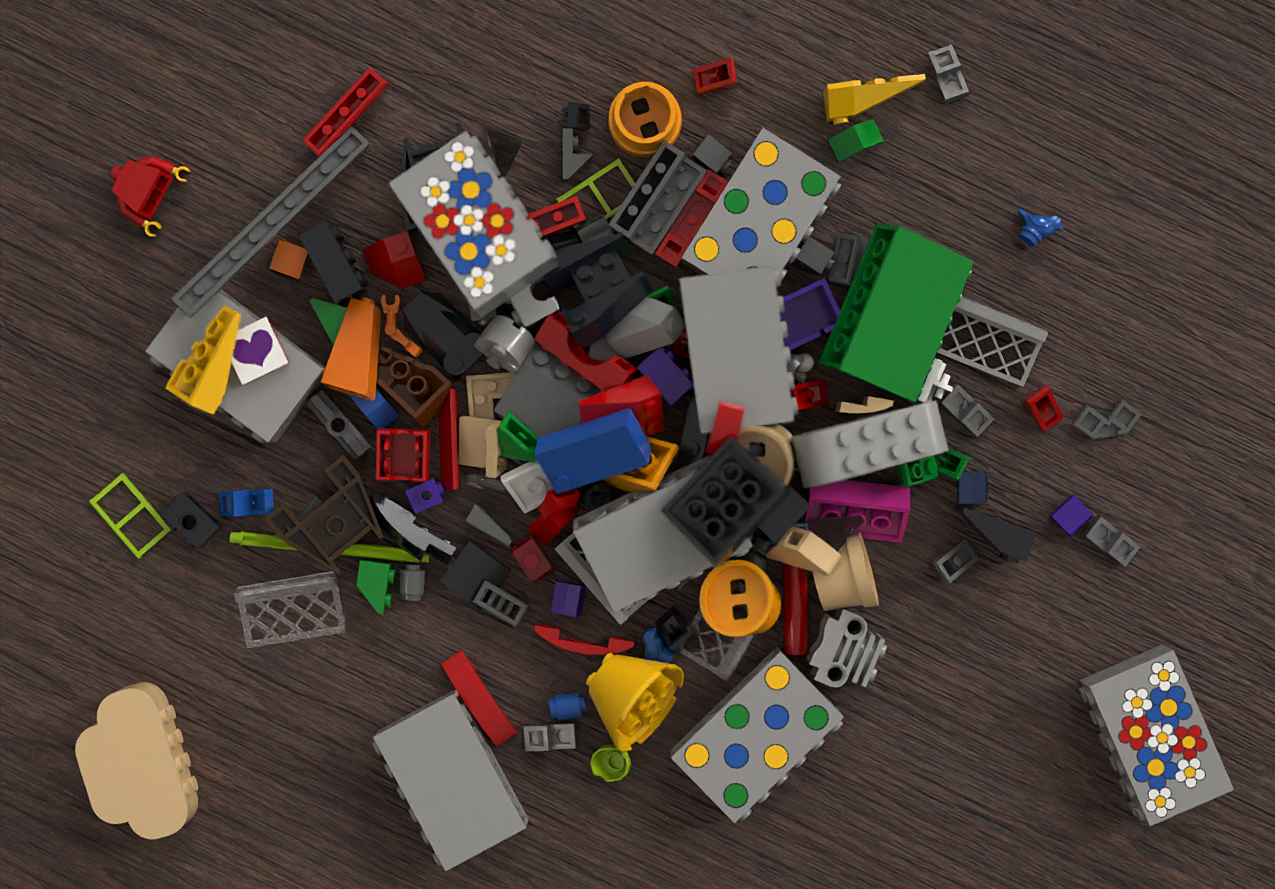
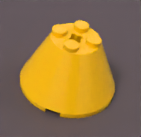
[586,653,684,752]

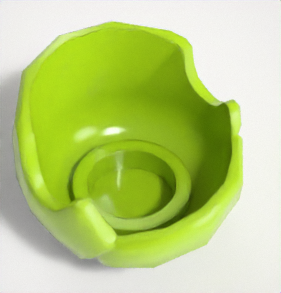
[590,744,631,782]

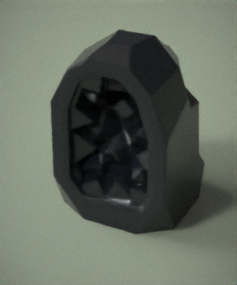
[580,480,611,509]

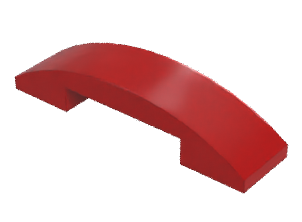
[655,169,729,267]
[535,623,634,655]
[442,650,517,747]

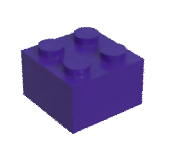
[637,348,693,405]

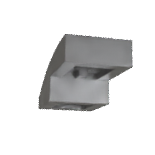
[928,45,969,104]
[938,383,994,437]
[1082,515,1140,567]
[524,722,579,752]

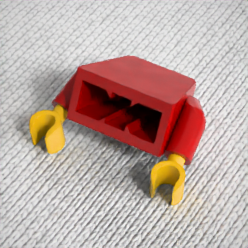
[110,157,190,237]

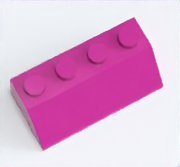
[803,480,910,543]

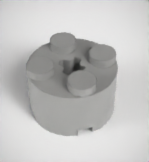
[474,315,535,373]

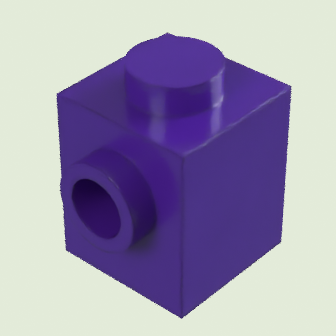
[405,478,446,514]

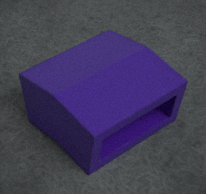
[1049,495,1093,538]
[551,581,586,617]

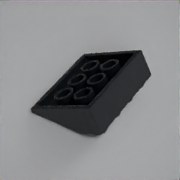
[661,436,793,566]

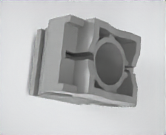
[806,608,887,687]

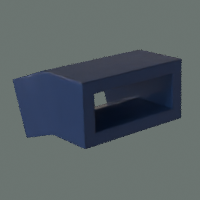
[957,472,988,504]

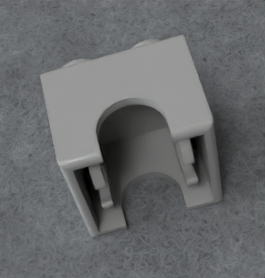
[505,276,561,329]

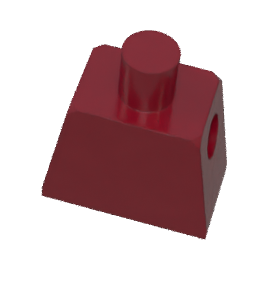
[510,532,557,584]

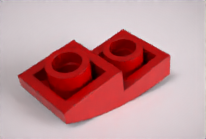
[706,401,745,454]

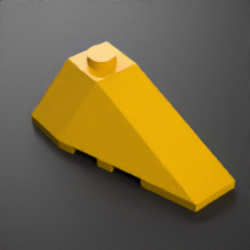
[165,305,241,415]

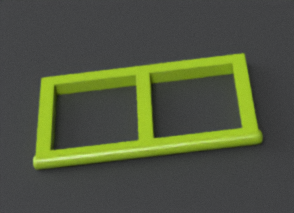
[556,159,635,236]
[89,473,172,559]

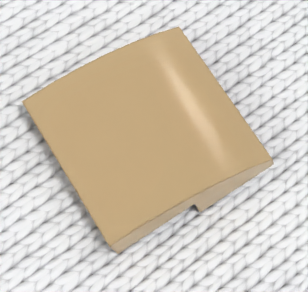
[835,396,893,413]

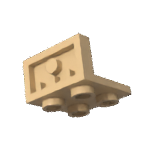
[459,416,507,478]

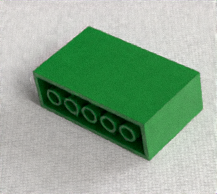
[819,223,974,403]

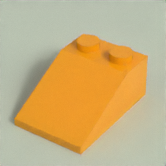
[602,437,679,491]

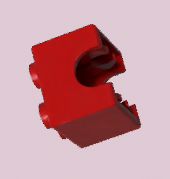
[376,428,431,482]

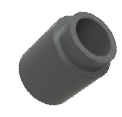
[399,564,425,601]

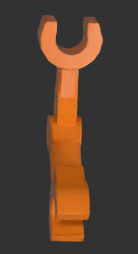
[381,295,423,357]

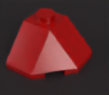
[363,231,427,289]

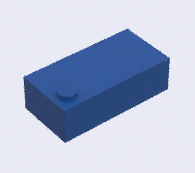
[534,408,651,494]

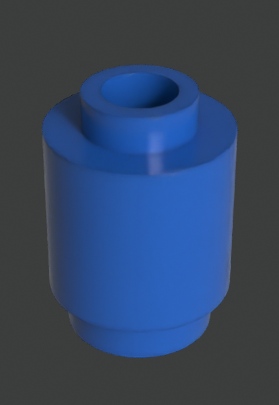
[549,693,586,720]

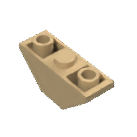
[766,526,841,576]

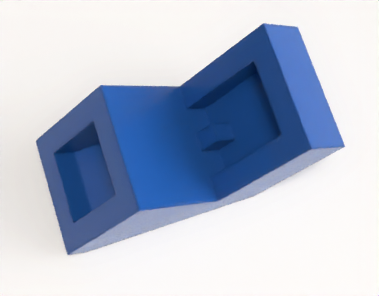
[350,386,400,429]
[219,489,274,517]

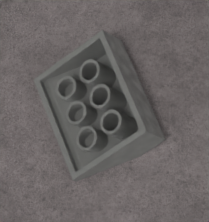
[493,343,601,437]

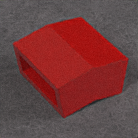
[538,488,581,520]

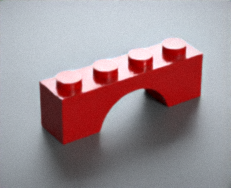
[534,311,638,393]

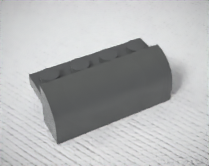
[609,140,707,256]

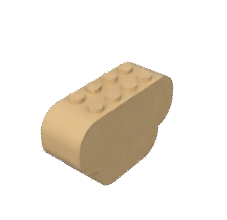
[75,682,198,839]

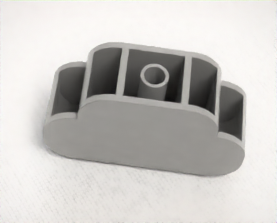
[791,400,949,488]

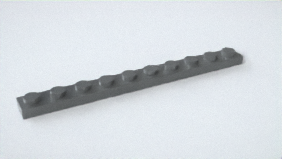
[171,126,370,319]

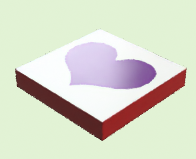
[231,317,290,385]

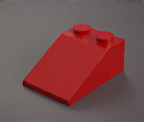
[578,375,664,437]

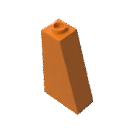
[321,297,381,402]

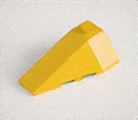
[823,74,926,125]

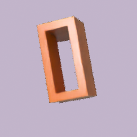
[269,239,309,279]

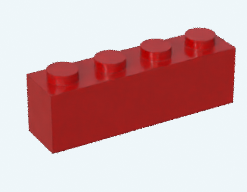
[526,196,586,239]

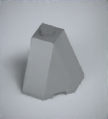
[606,296,686,359]

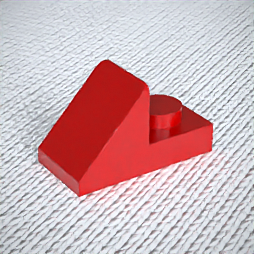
[790,379,829,410]

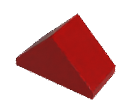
[693,57,737,94]
[1021,386,1064,432]
[528,506,580,545]

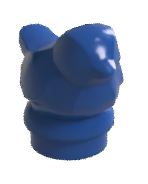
[1017,208,1063,247]
[643,627,675,663]

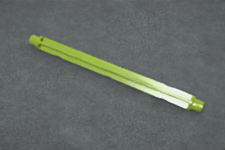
[230,531,430,564]

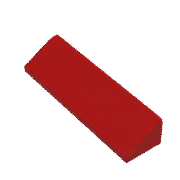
[438,389,460,489]

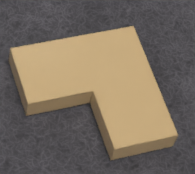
[466,372,516,420]

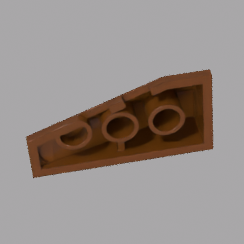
[376,344,453,428]

